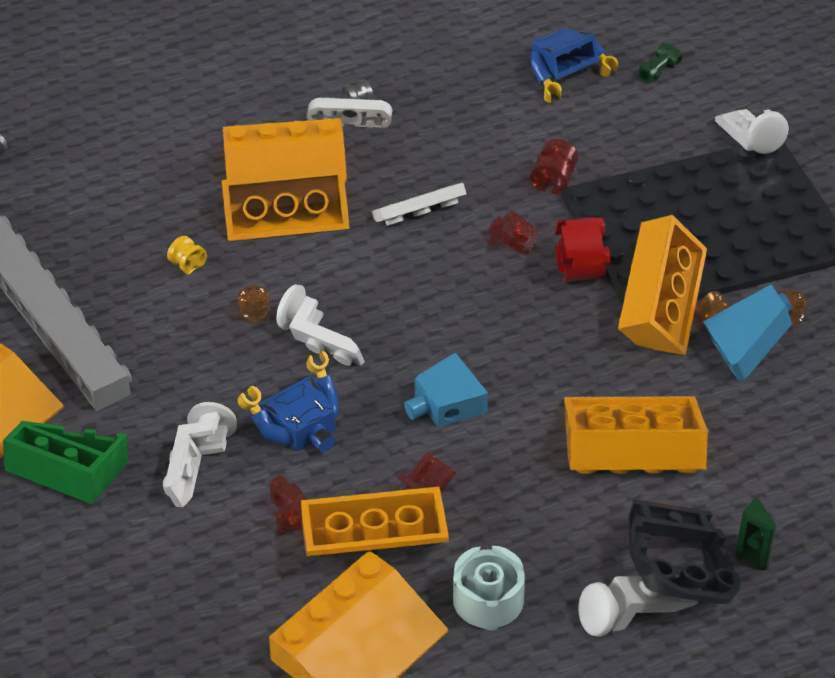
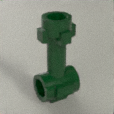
[638,42,684,83]

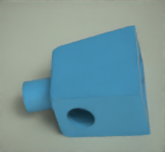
[404,353,488,427]

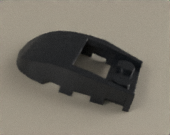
[628,499,741,604]

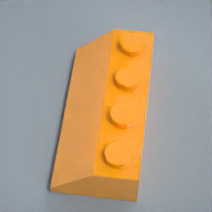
[223,118,347,182]
[221,168,350,241]
[618,215,707,355]
[301,487,449,556]

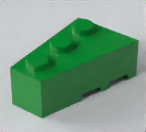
[3,421,128,504]

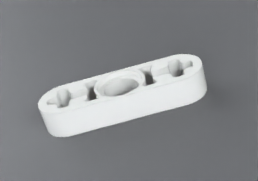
[307,98,392,128]

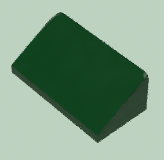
[736,497,776,571]

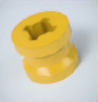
[167,236,207,275]

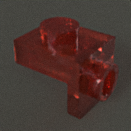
[486,210,541,255]
[397,451,456,493]
[269,475,307,536]

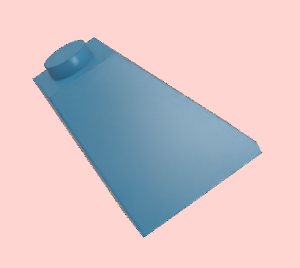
[703,284,792,382]

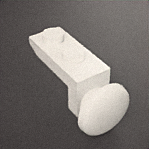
[715,109,789,154]
[276,285,365,366]
[163,402,237,507]
[578,576,698,637]

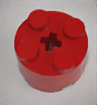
[554,217,610,283]

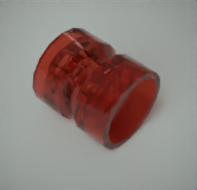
[530,139,579,195]

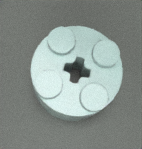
[453,546,525,630]

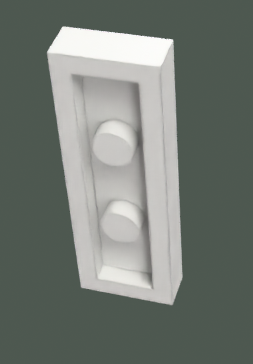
[372,183,466,226]

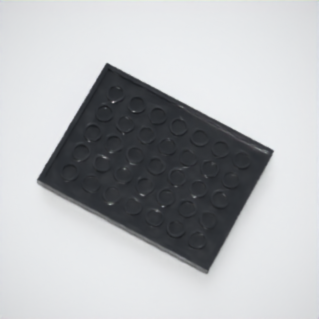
[560,143,835,305]

